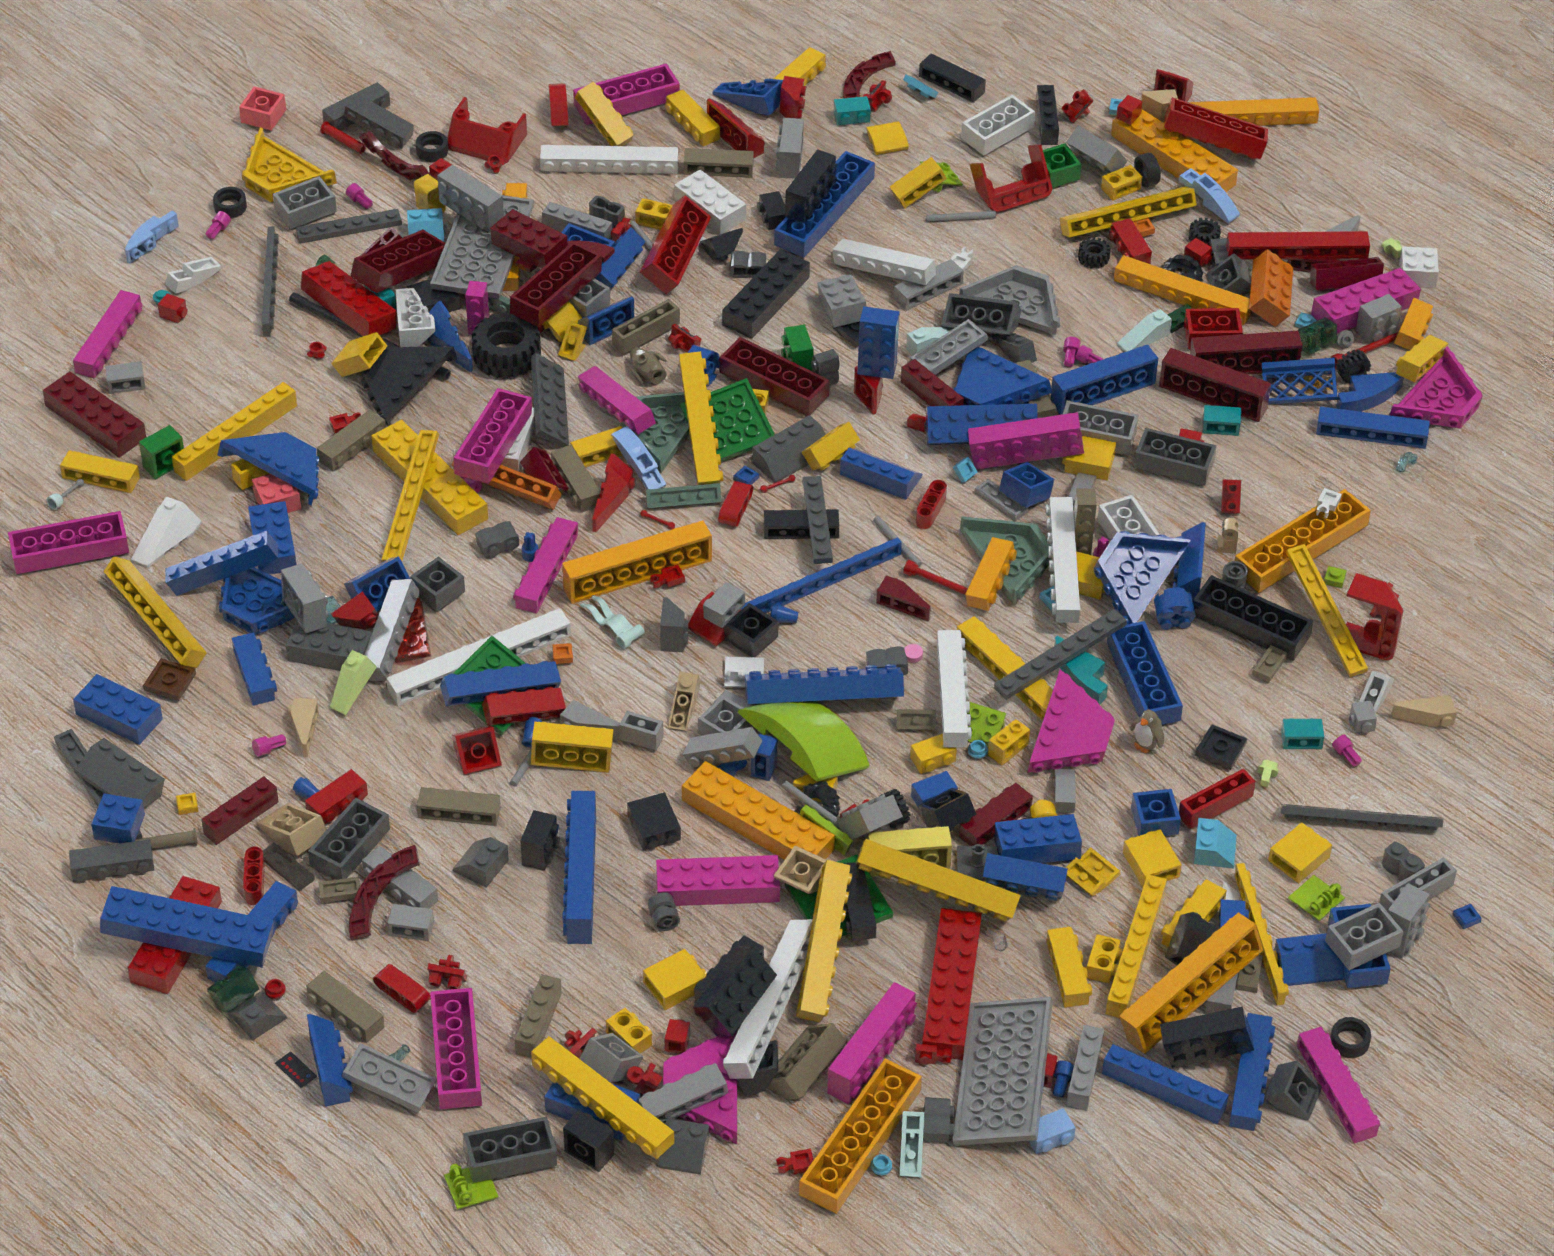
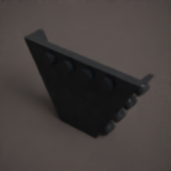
[360,346,457,427]

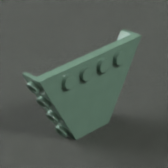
[620,392,690,473]
[959,516,1052,605]

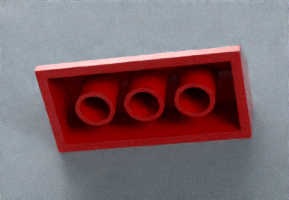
[707,98,765,158]

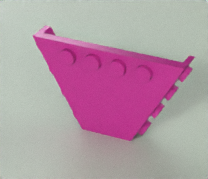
[1389,346,1483,429]
[1027,669,1115,773]
[663,1031,737,1144]

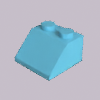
[407,208,444,242]
[1194,818,1237,869]

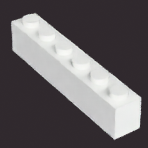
[832,239,936,285]

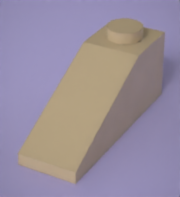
[1391,695,1457,727]
[288,697,319,757]

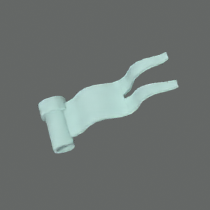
[580,595,645,649]

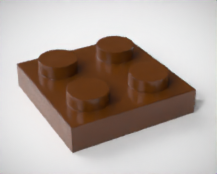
[143,658,196,701]

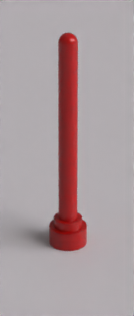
[1330,332,1398,369]
[903,560,968,595]

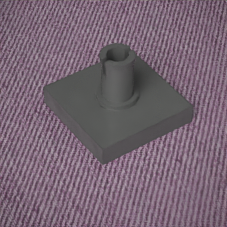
[957,844,997,881]

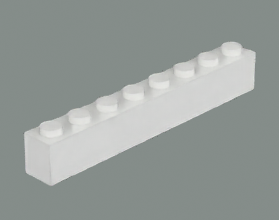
[540,145,678,174]
[1046,497,1080,623]
[937,630,972,747]

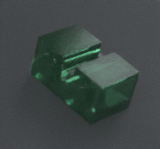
[1298,317,1337,355]
[207,965,260,1013]

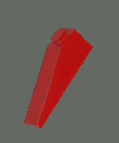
[592,453,636,532]

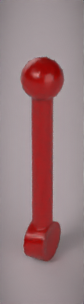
[760,475,796,493]
[640,510,675,530]

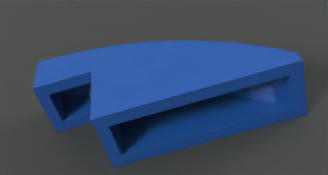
[1336,372,1404,412]

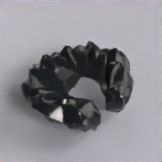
[1160,254,1203,282]
[794,781,841,819]

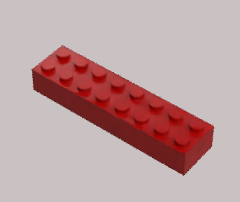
[922,908,982,1060]

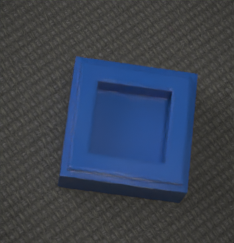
[733,466,759,485]
[1453,904,1482,929]

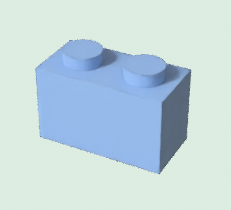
[1028,1108,1076,1154]

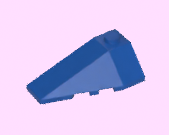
[712,79,783,115]
[427,301,473,372]

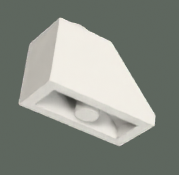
[1359,671,1394,714]

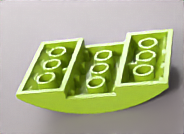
[737,701,870,781]

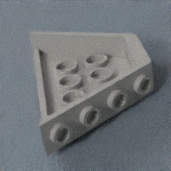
[959,265,1060,335]

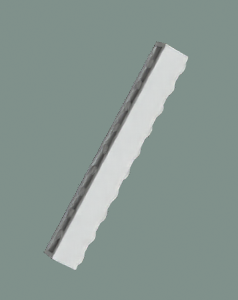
[387,608,571,706]
[723,919,812,1079]

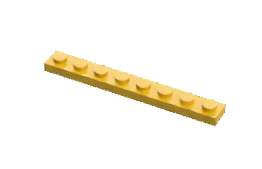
[382,430,439,562]
[1286,544,1368,677]
[1234,863,1289,1006]

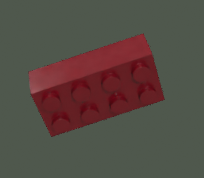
[490,209,568,269]

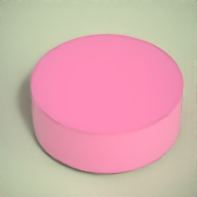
[904,644,923,663]

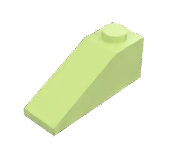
[330,650,377,715]

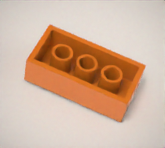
[1249,249,1293,327]

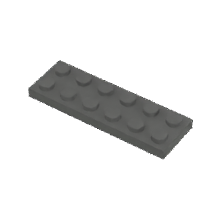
[531,353,569,448]

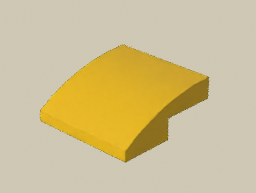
[866,121,909,155]
[542,301,582,342]
[1066,847,1121,896]

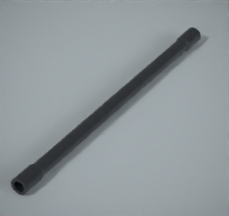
[289,292,451,380]

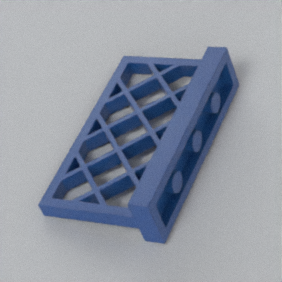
[1262,358,1338,405]

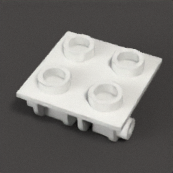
[724,657,764,688]

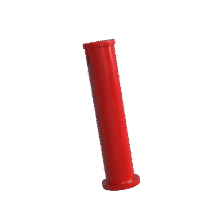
[320,121,367,154]

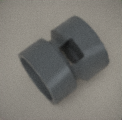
[1222,561,1248,590]
[648,892,680,931]

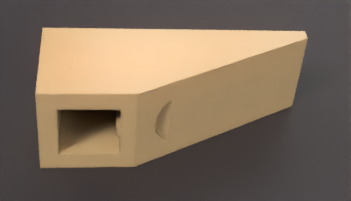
[668,671,701,731]

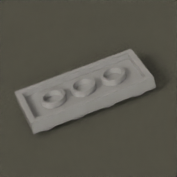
[910,319,988,375]
[342,1043,437,1113]

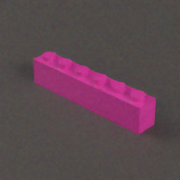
[73,290,143,378]
[577,366,656,434]
[513,517,578,614]
[1297,1026,1380,1144]

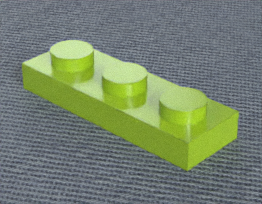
[799,805,853,855]

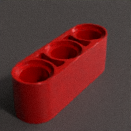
[916,480,947,529]
[718,481,753,527]
[243,846,265,905]
[373,964,431,1013]

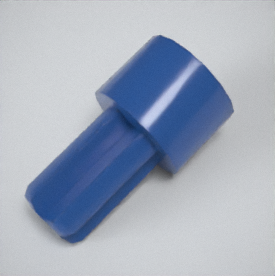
[522,532,539,562]
[716,760,747,777]
[1053,1061,1074,1098]

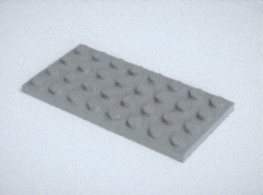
[430,195,534,299]
[953,997,1053,1146]

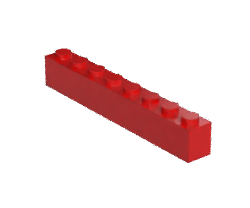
[1226,231,1370,260]

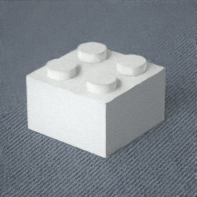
[1399,246,1439,288]

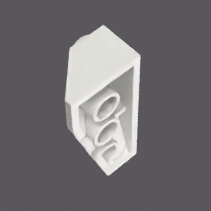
[396,288,435,347]
[131,497,202,568]

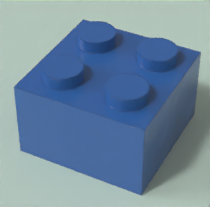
[999,462,1055,508]
[1131,789,1181,836]
[91,794,145,844]

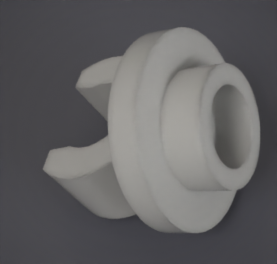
[1335,330,1354,348]

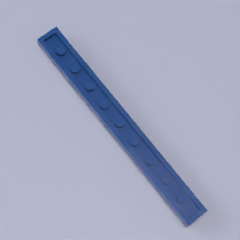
[741,537,902,613]

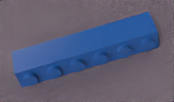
[1316,406,1430,449]
[165,531,278,596]
[440,661,561,706]
[205,881,298,989]
[1229,1013,1275,1131]
[1102,1044,1229,1124]

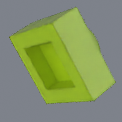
[1324,566,1347,588]

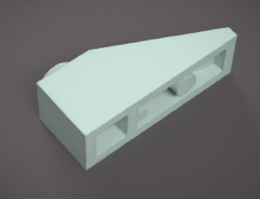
[1117,309,1172,352]
[906,327,952,356]
[900,1111,924,1177]

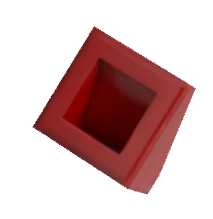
[907,413,926,432]

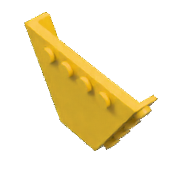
[242,127,337,202]

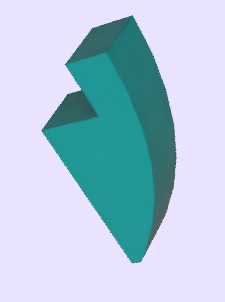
[1054,635,1108,705]

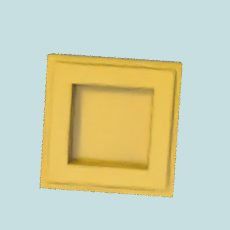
[176,792,199,815]

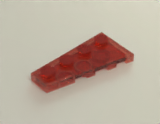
[394,598,431,663]

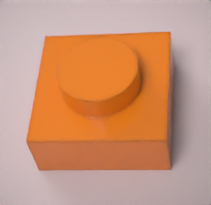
[1133,218,1155,237]
[552,643,573,664]

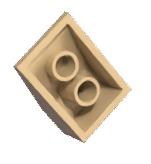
[257,803,326,856]

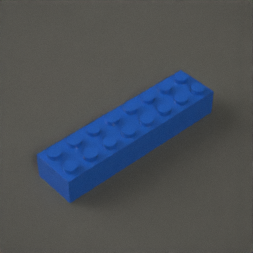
[774,151,875,258]
[745,664,904,704]
[563,791,596,944]
[100,886,274,968]

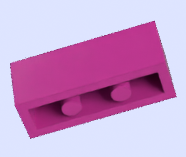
[465,281,489,335]

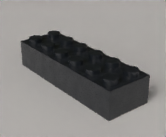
[722,249,810,339]
[1193,575,1313,661]

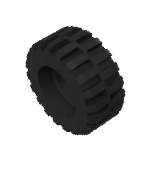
[472,312,541,379]

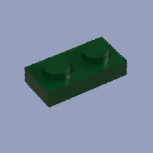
[1167,304,1193,333]

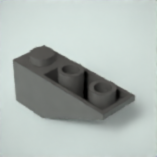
[991,333,1037,363]

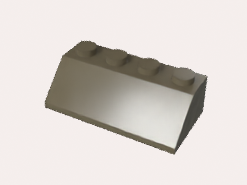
[767,1023,847,1100]

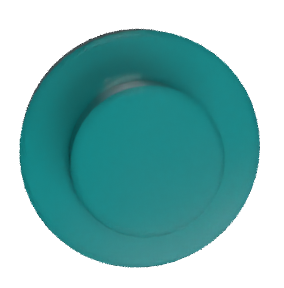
[153,290,170,305]

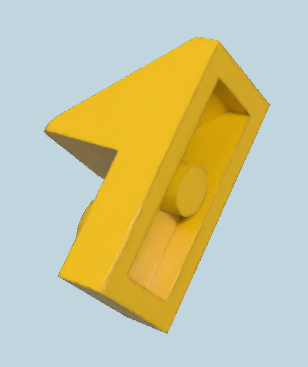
[558,321,587,361]

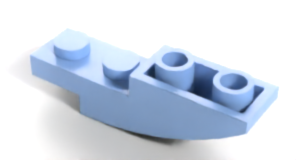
[1178,169,1240,223]
[125,210,179,264]
[611,426,666,489]

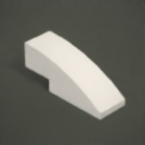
[165,257,222,294]

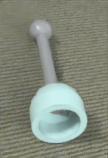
[46,479,84,510]

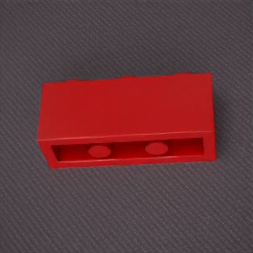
[1109,218,1152,264]
[305,769,368,825]

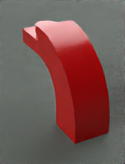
[549,83,569,126]

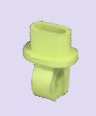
[1382,238,1402,259]
[1258,760,1279,787]

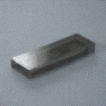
[263,842,315,891]

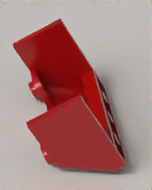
[447,97,527,164]
[969,144,1052,212]
[1346,573,1404,660]

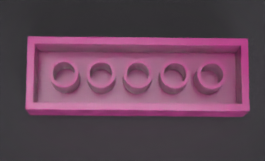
[573,63,680,125]
[1311,268,1421,336]
[454,388,532,484]
[968,412,1084,470]
[8,511,129,574]
[656,855,780,906]
[827,982,917,1105]
[430,988,482,1110]

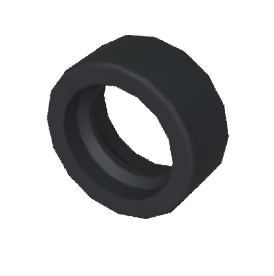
[416,131,448,162]
[1134,153,1161,187]
[213,187,247,218]
[1330,1017,1372,1058]

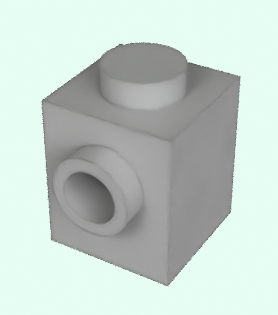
[1349,701,1377,733]

